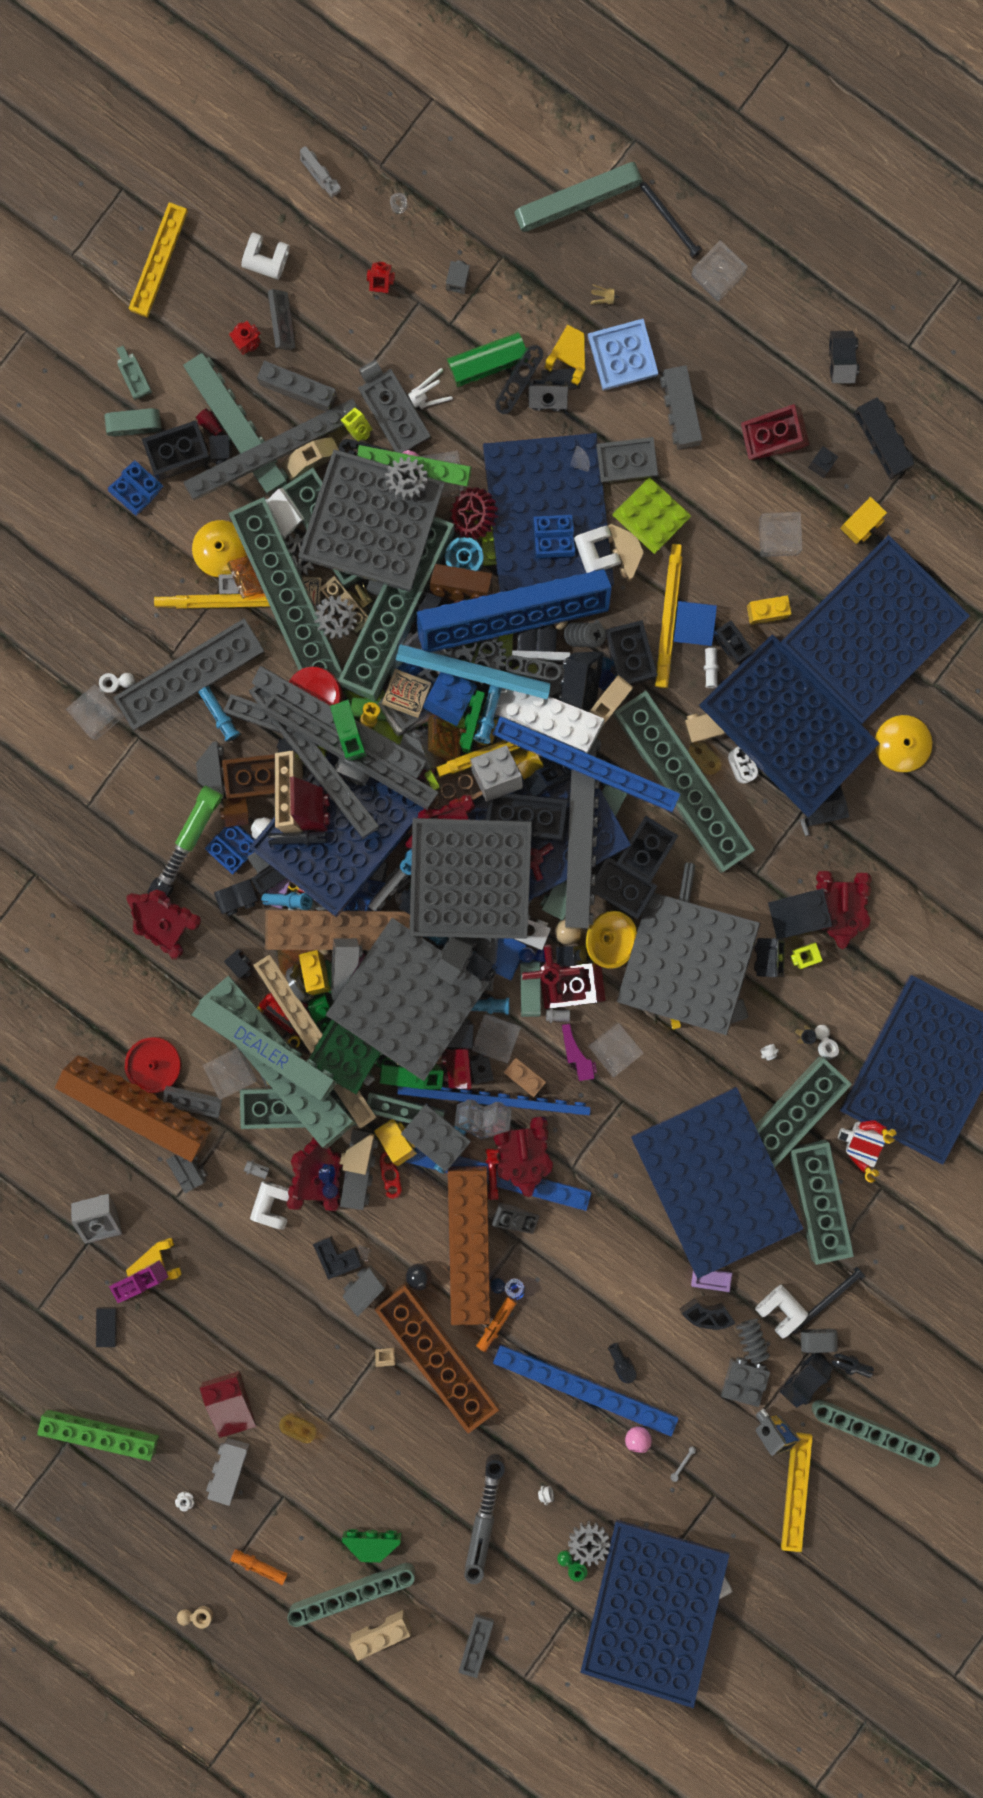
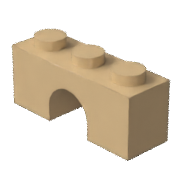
[349,1610,411,1661]

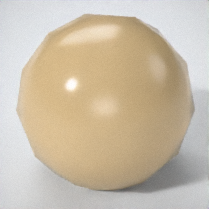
[555,919,581,945]

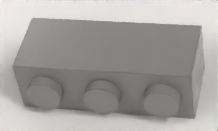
[206,1438,250,1506]

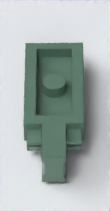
[116,346,152,401]

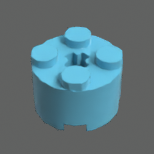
[445,538,483,571]

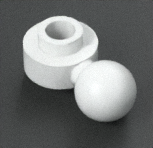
[99,673,135,693]
[815,1025,839,1060]

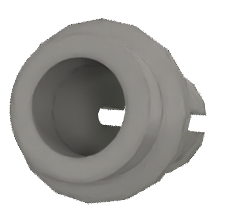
[546,1008,570,1023]
[244,1160,269,1179]

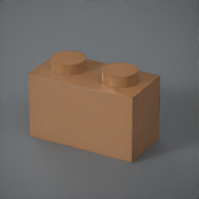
[504,1056,546,1097]

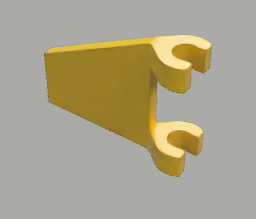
[544,325,585,385]
[126,1238,182,1280]

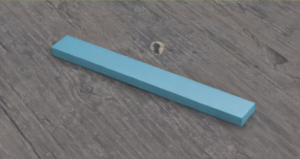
[396,645,550,699]

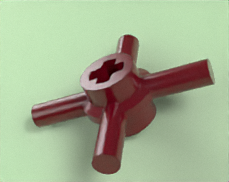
[522,945,580,1002]

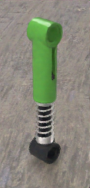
[147,785,223,898]

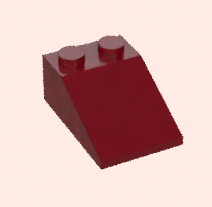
[741,404,809,460]
[290,777,330,832]
[541,963,606,1009]
[442,1047,472,1089]
[199,1371,257,1438]

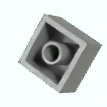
[470,745,523,802]

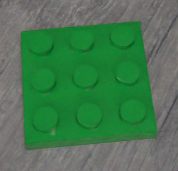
[459,691,485,754]

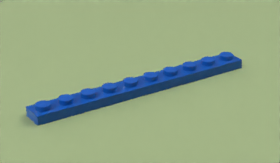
[492,716,680,813]
[397,1086,590,1116]
[405,1147,591,1211]
[493,1344,678,1436]

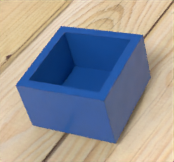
[422,672,477,726]

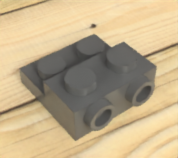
[721,1357,770,1407]

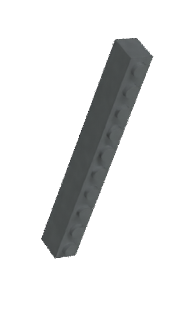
[565,736,601,929]

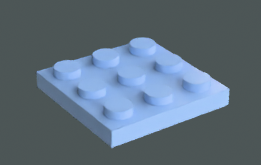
[588,319,658,391]

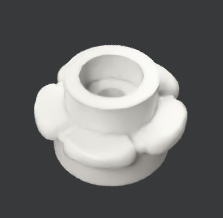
[760,1044,779,1060]
[538,1486,554,1505]
[175,1492,194,1511]

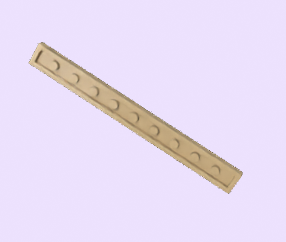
[253,955,376,1128]

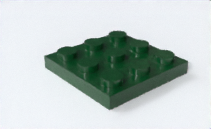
[309,1020,381,1095]

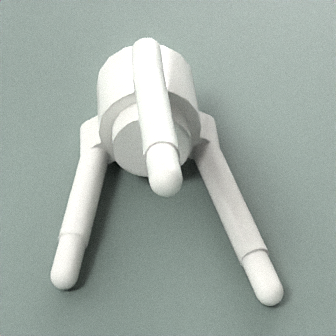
[408,368,453,409]

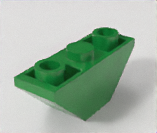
[342,1529,401,1563]

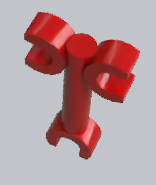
[485,1149,499,1200]

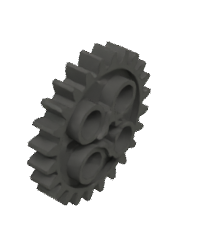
[444,636,507,688]

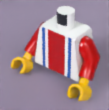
[838,1120,897,1183]

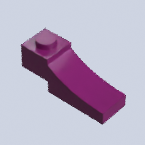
[561,1023,597,1081]
[109,1260,169,1303]

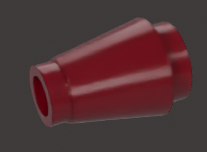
[195,408,223,436]

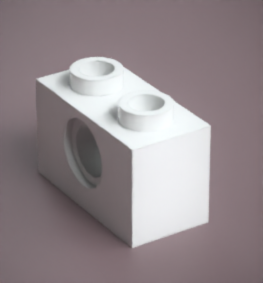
[516,915,551,950]

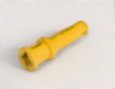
[360,702,380,729]

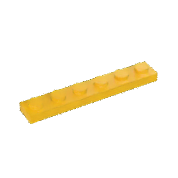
[128,202,188,318]
[781,1432,812,1552]

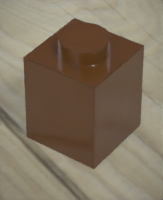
[220,798,249,827]

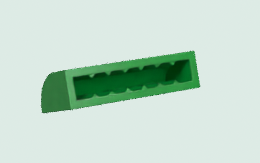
[446,332,528,388]

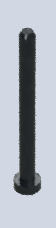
[640,181,703,259]
[792,1266,866,1334]

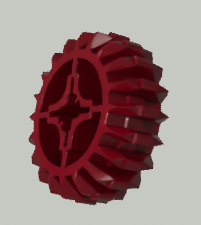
[449,487,499,540]

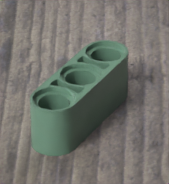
[104,408,161,436]
[520,961,541,1017]

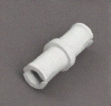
[704,648,719,688]

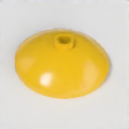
[192,520,248,578]
[875,715,932,773]
[586,911,637,969]

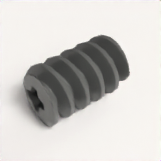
[564,623,606,647]
[736,1319,770,1363]

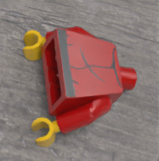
[258,993,310,1047]

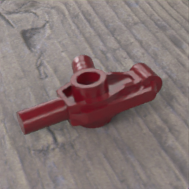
[530,842,554,881]

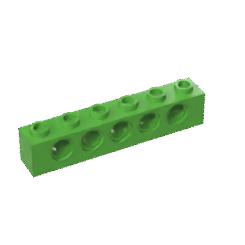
[37,1410,159,1461]

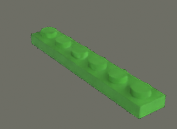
[357,445,472,486]

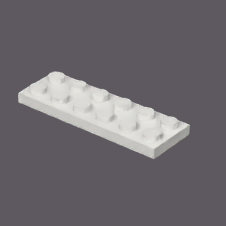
[482,687,604,754]

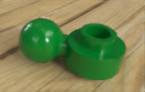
[557,1550,587,1582]

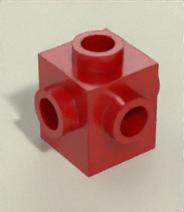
[367,262,395,293]
[229,321,261,355]

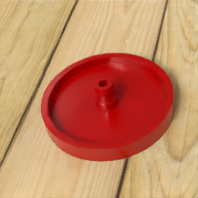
[289,667,342,705]
[125,1037,182,1093]

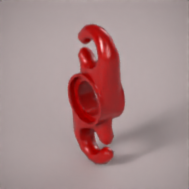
[379,1151,402,1199]

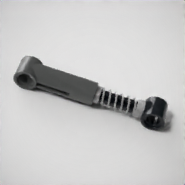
[464,1454,505,1584]

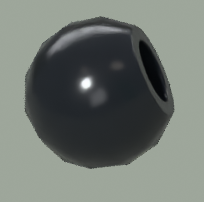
[406,1263,432,1291]

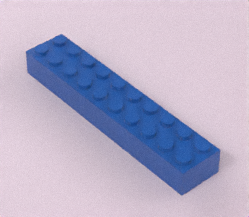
[417,569,611,652]

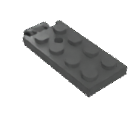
[358,360,431,453]

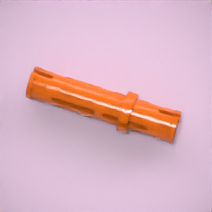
[476,1296,517,1352]
[230,1549,288,1585]

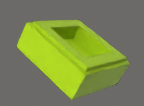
[425,770,441,791]

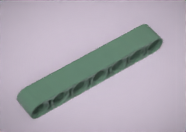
[514,162,643,232]
[812,1400,940,1467]
[288,1563,415,1627]

